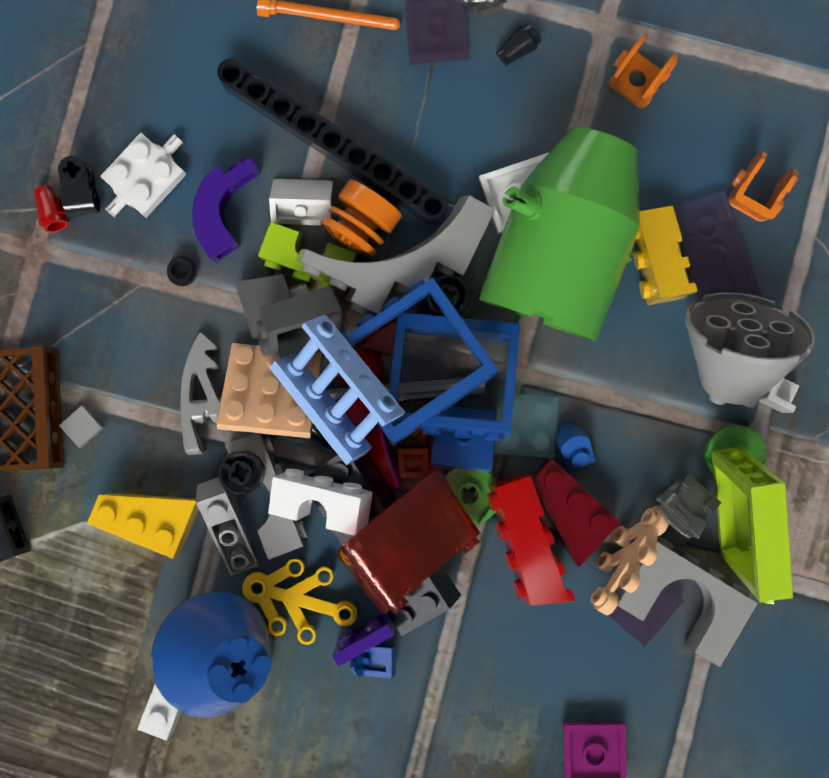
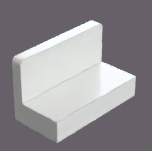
[269,179,333,225]

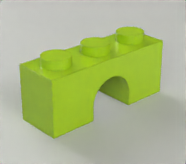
[258,222,358,293]

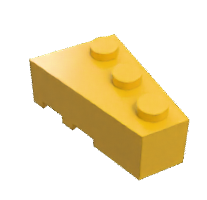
[634,206,698,305]
[87,493,199,559]

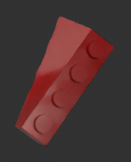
[487,473,576,606]

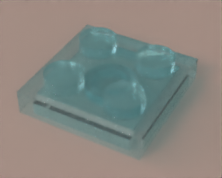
[494,393,559,458]

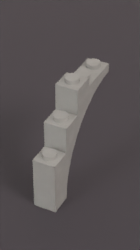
[296,195,495,316]

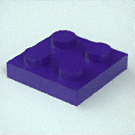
[332,614,395,667]

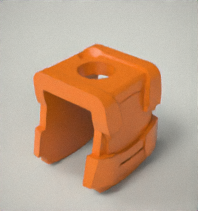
[608,34,678,109]
[727,151,798,222]

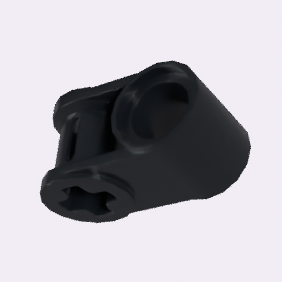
[58,156,100,218]

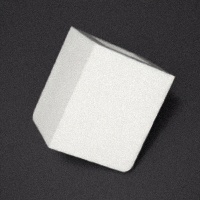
[759,378,799,413]

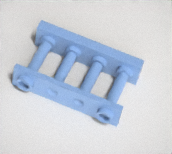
[269,314,405,465]

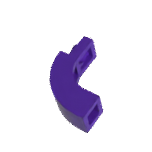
[192,157,261,264]

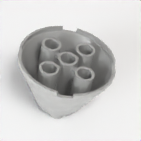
[685,293,815,407]

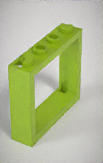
[712,447,793,604]

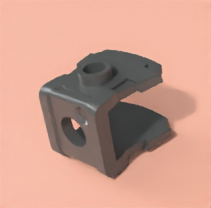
[643,472,721,547]

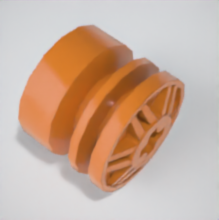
[320,179,402,259]

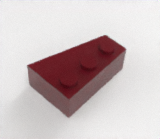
[531,458,621,568]

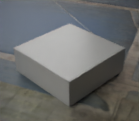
[59,405,104,448]

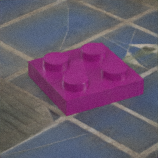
[562,721,627,778]

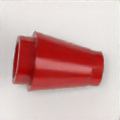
[34,185,68,233]

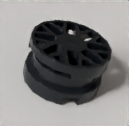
[426,275,469,317]
[218,450,265,495]

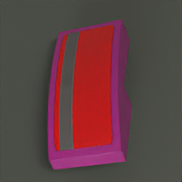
[364,427,402,491]

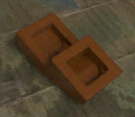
[398,429,429,478]

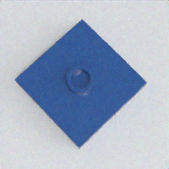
[431,406,497,472]

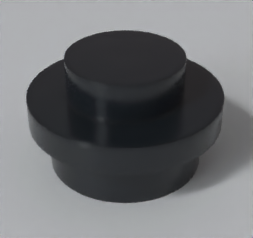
[167,256,198,287]

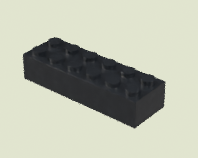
[307,453,461,636]

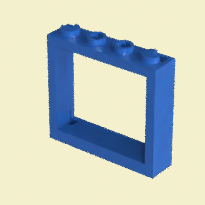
[341,278,499,446]
[389,313,520,441]

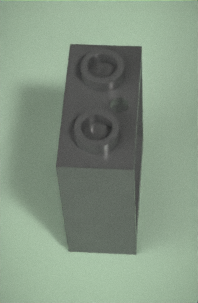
[256,286,342,364]

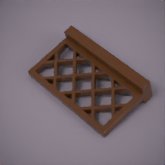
[0,346,64,472]

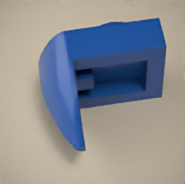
[556,422,596,473]
[350,643,396,679]

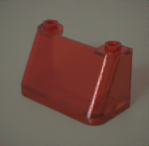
[336,469,481,615]

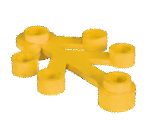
[242,558,358,645]

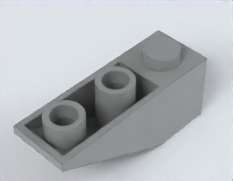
[196,477,259,576]

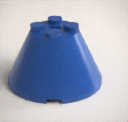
[151,591,272,718]

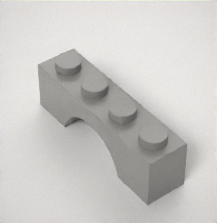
[225,433,308,560]

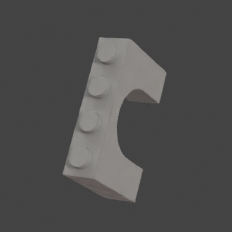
[615,536,758,667]

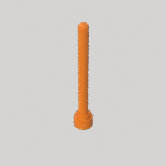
[257,0,401,30]

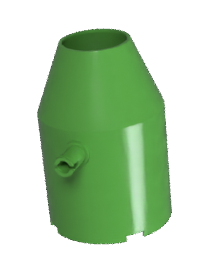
[479,127,640,342]

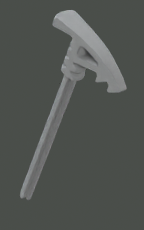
[181,333,485,455]

